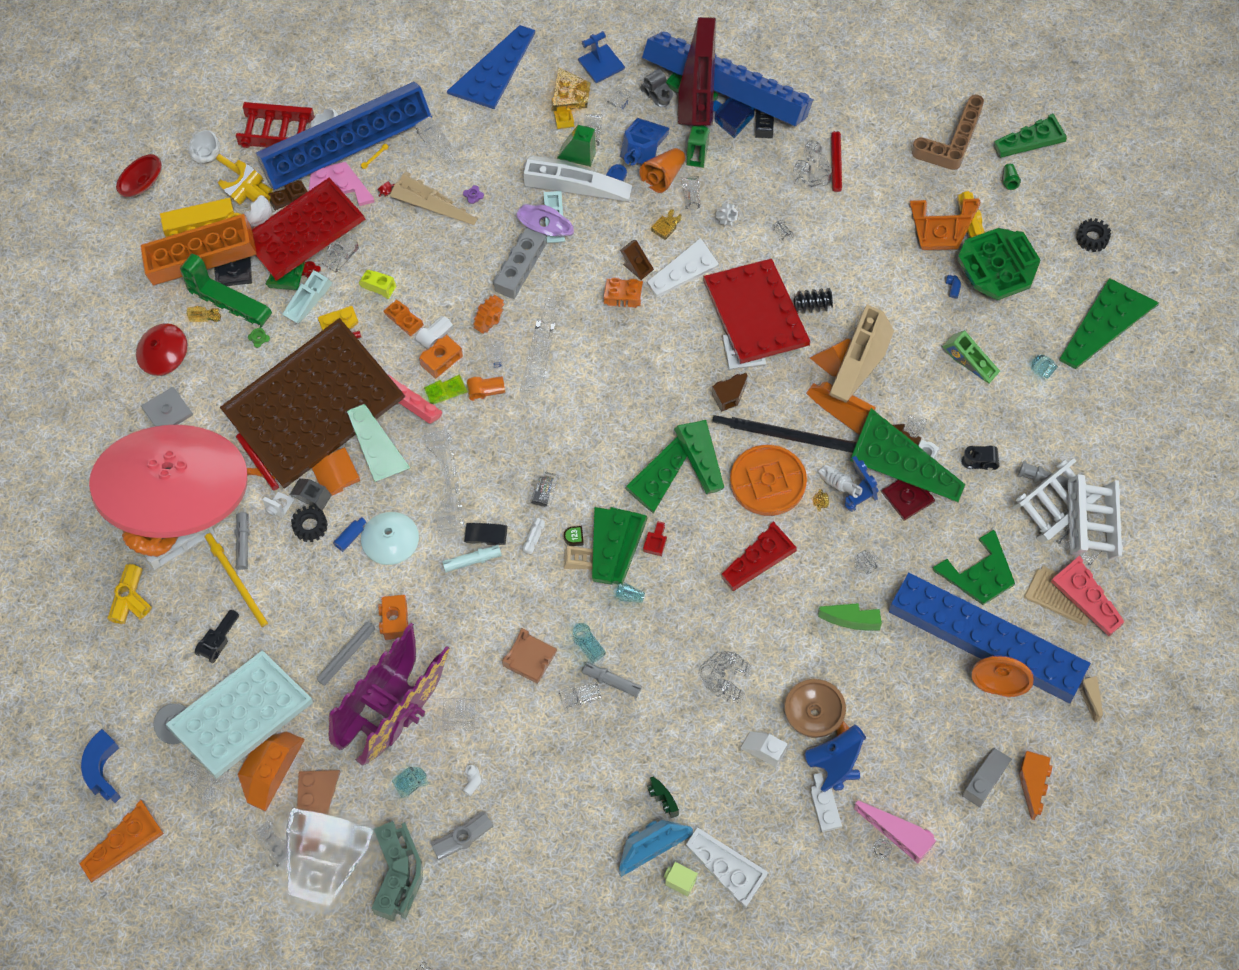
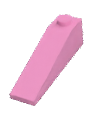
[854,801,936,863]

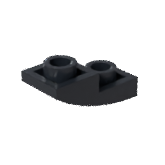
[464,523,508,545]

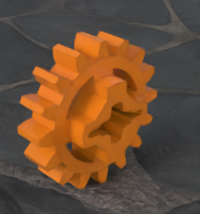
[473,295,505,334]

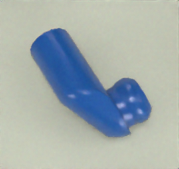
[946,275,961,299]
[833,769,860,791]

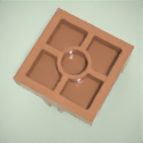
[502,628,557,684]

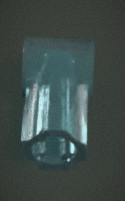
[572,623,606,663]

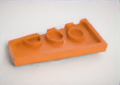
[79,800,164,883]

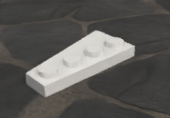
[647,238,719,298]
[686,827,768,909]

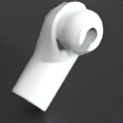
[462,765,481,797]

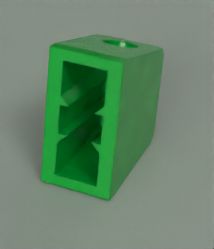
[686,125,710,168]

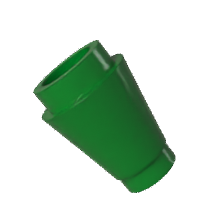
[1003,163,1021,190]

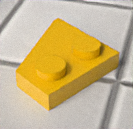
[318,306,359,330]

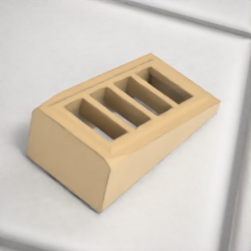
[563,546,593,569]
[1079,676,1103,723]

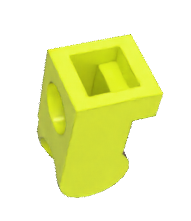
[359,270,397,299]

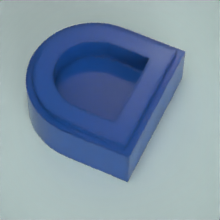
[606,164,627,181]

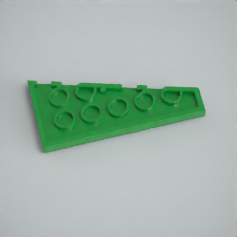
[850,408,966,503]

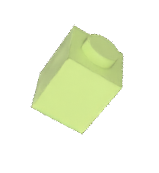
[664,862,698,897]

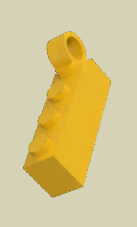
[160,198,241,237]

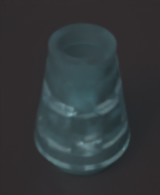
[615,582,645,603]

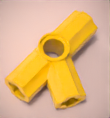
[107,564,152,624]

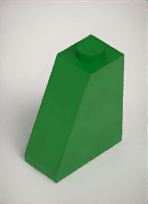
[557,125,596,167]

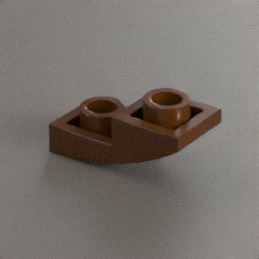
[268,180,308,211]

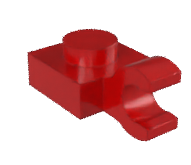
[643,521,667,557]

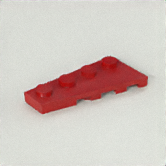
[722,521,797,591]

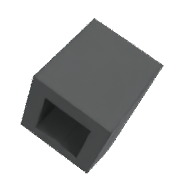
[289,478,332,510]

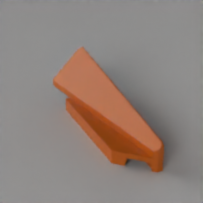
[806,382,876,435]

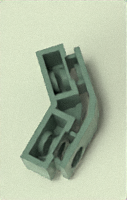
[371,821,423,922]

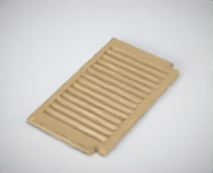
[1024,566,1090,626]

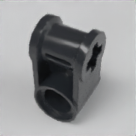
[961,446,1000,470]

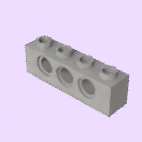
[493,227,547,300]

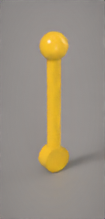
[361,144,389,169]

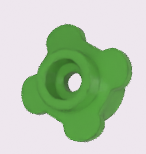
[248,328,270,348]

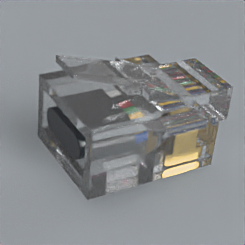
[527,472,559,509]

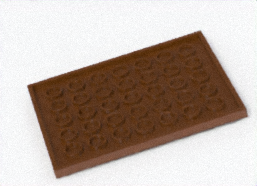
[220,318,405,489]

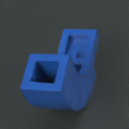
[81,729,121,803]

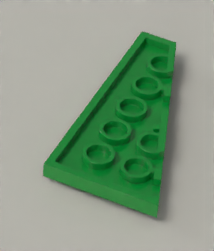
[1059,278,1159,369]

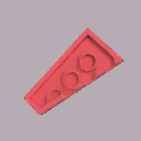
[1051,555,1124,637]

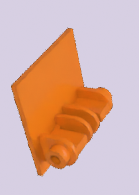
[604,278,643,308]

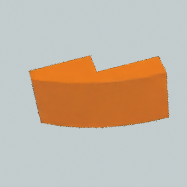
[384,299,424,336]

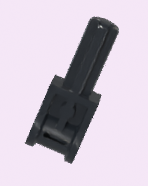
[194,610,239,663]

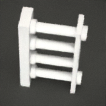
[1012,458,1102,543]
[1068,474,1123,560]

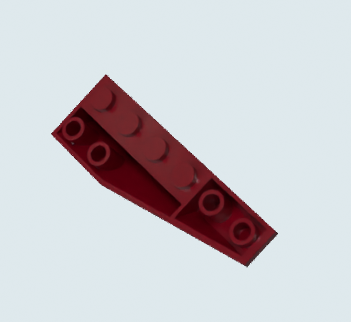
[678,17,716,125]

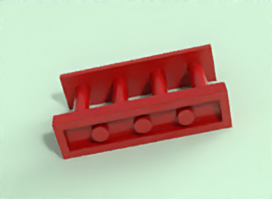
[236,102,315,148]

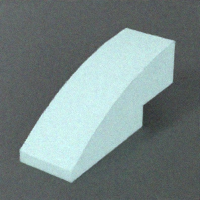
[544,191,565,243]
[282,270,333,324]

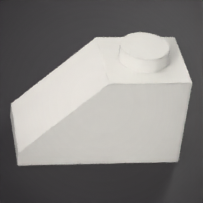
[741,731,788,768]

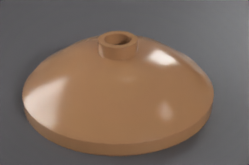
[785,679,846,738]

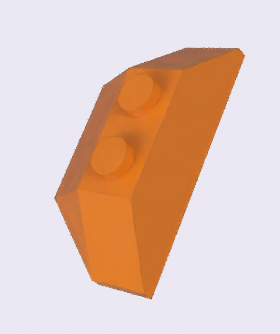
[238,731,305,811]

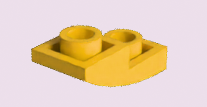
[552,96,575,129]

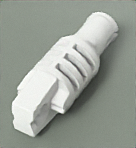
[818,465,862,498]

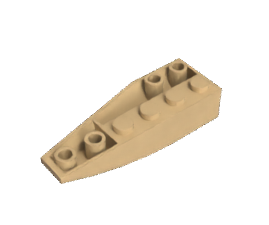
[829,304,894,402]

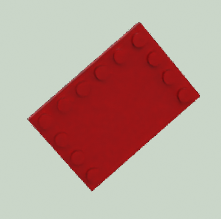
[252,177,366,281]
[703,258,810,364]

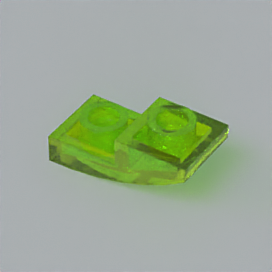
[424,374,468,404]

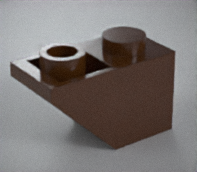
[712,373,748,412]

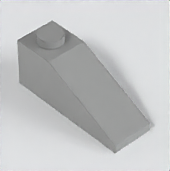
[962,748,1012,808]

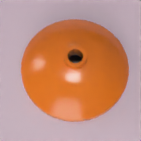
[972,656,1034,697]

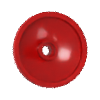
[116,154,162,197]
[136,323,187,376]

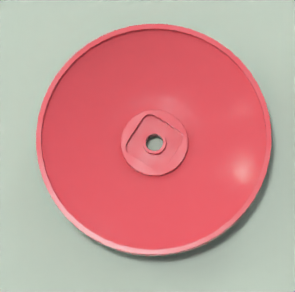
[89,425,248,538]

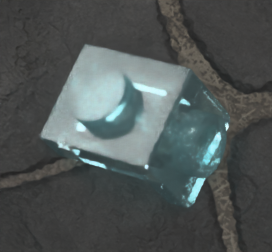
[392,767,429,798]

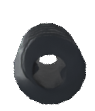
[794,288,833,313]

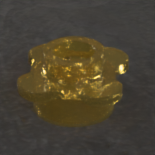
[813,489,829,512]

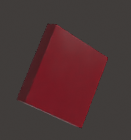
[881,480,935,521]

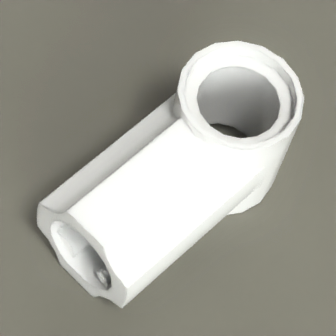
[416,316,453,350]

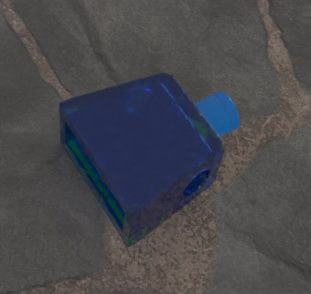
[713,97,755,138]

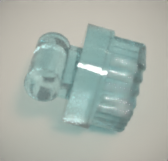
[1032,355,1058,379]

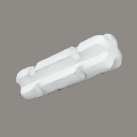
[523,518,545,554]

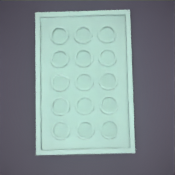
[166,650,313,779]

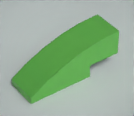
[818,603,882,631]

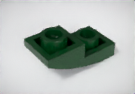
[647,776,679,818]

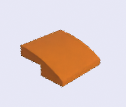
[312,447,360,496]

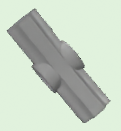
[431,811,493,860]

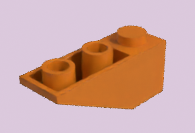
[1019,751,1053,820]

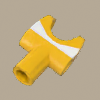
[217,160,271,205]

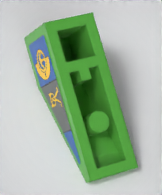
[942,330,1000,384]

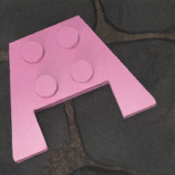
[309,162,374,206]

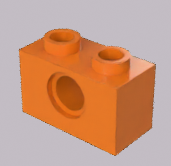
[419,334,463,379]
[378,595,408,640]

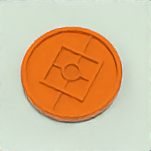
[730,445,807,516]

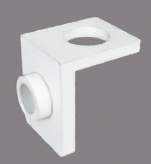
[263,492,294,518]

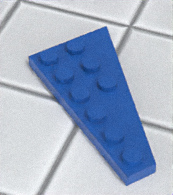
[447,25,535,109]

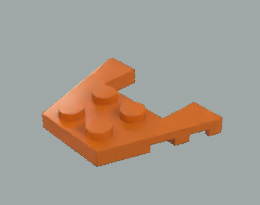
[910,198,981,250]

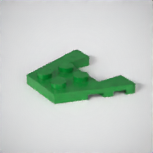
[932,530,1015,605]

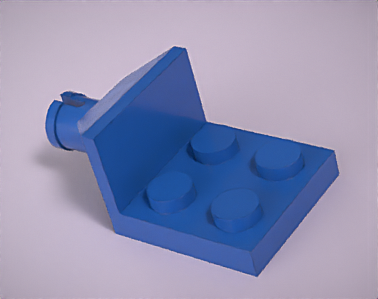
[620,118,670,166]

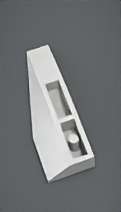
[524,156,632,202]

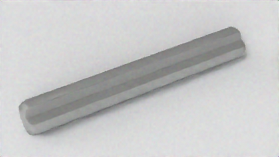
[317,622,375,686]

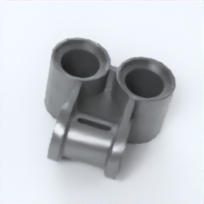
[640,69,673,107]

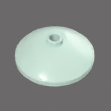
[361,512,419,565]

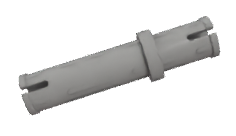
[234,512,250,570]
[582,662,642,698]

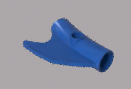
[805,724,866,792]

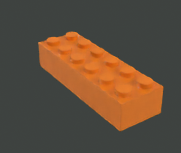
[141,214,256,286]

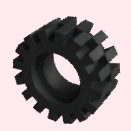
[1076,218,1111,252]
[291,505,328,542]

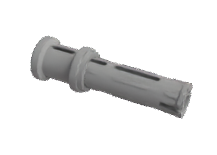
[1018,460,1069,490]

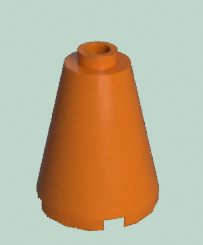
[639,148,685,193]

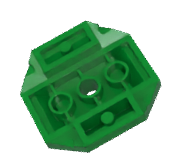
[957,228,1041,300]

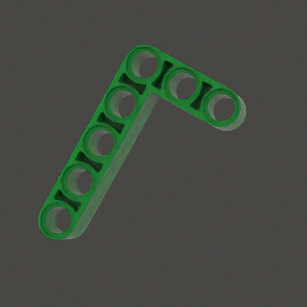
[180,254,272,328]

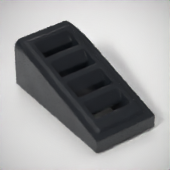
[755,109,774,138]

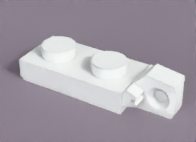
[811,773,842,832]

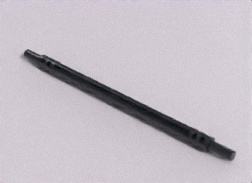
[712,415,857,453]

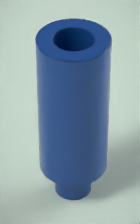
[333,517,367,552]

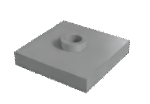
[141,387,193,426]

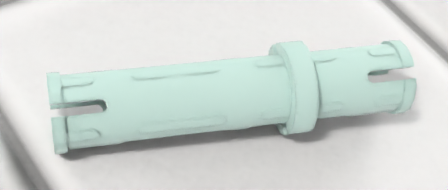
[442,544,502,573]

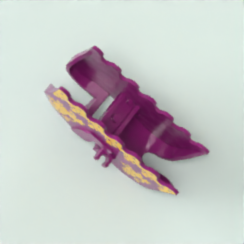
[328,623,450,766]

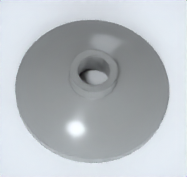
[153,704,186,744]

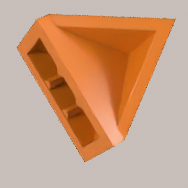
[810,338,850,377]

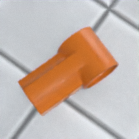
[467,376,505,401]

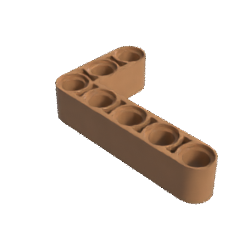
[912,94,984,170]

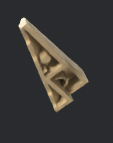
[390,171,478,225]

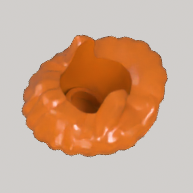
[122,531,178,557]

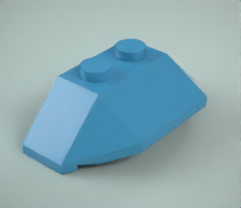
[619,820,693,877]

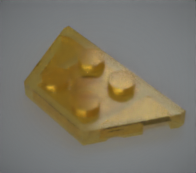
[551,67,591,111]

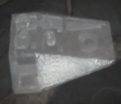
[286,807,373,906]

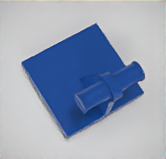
[578,31,625,83]
[845,456,879,512]

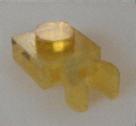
[651,209,682,240]
[186,306,221,322]

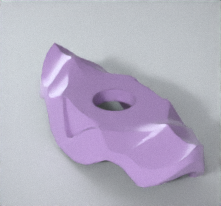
[516,204,574,236]

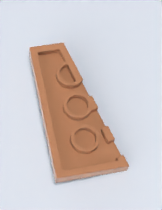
[295,770,340,853]

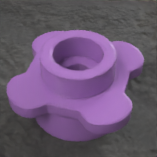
[463,185,484,204]

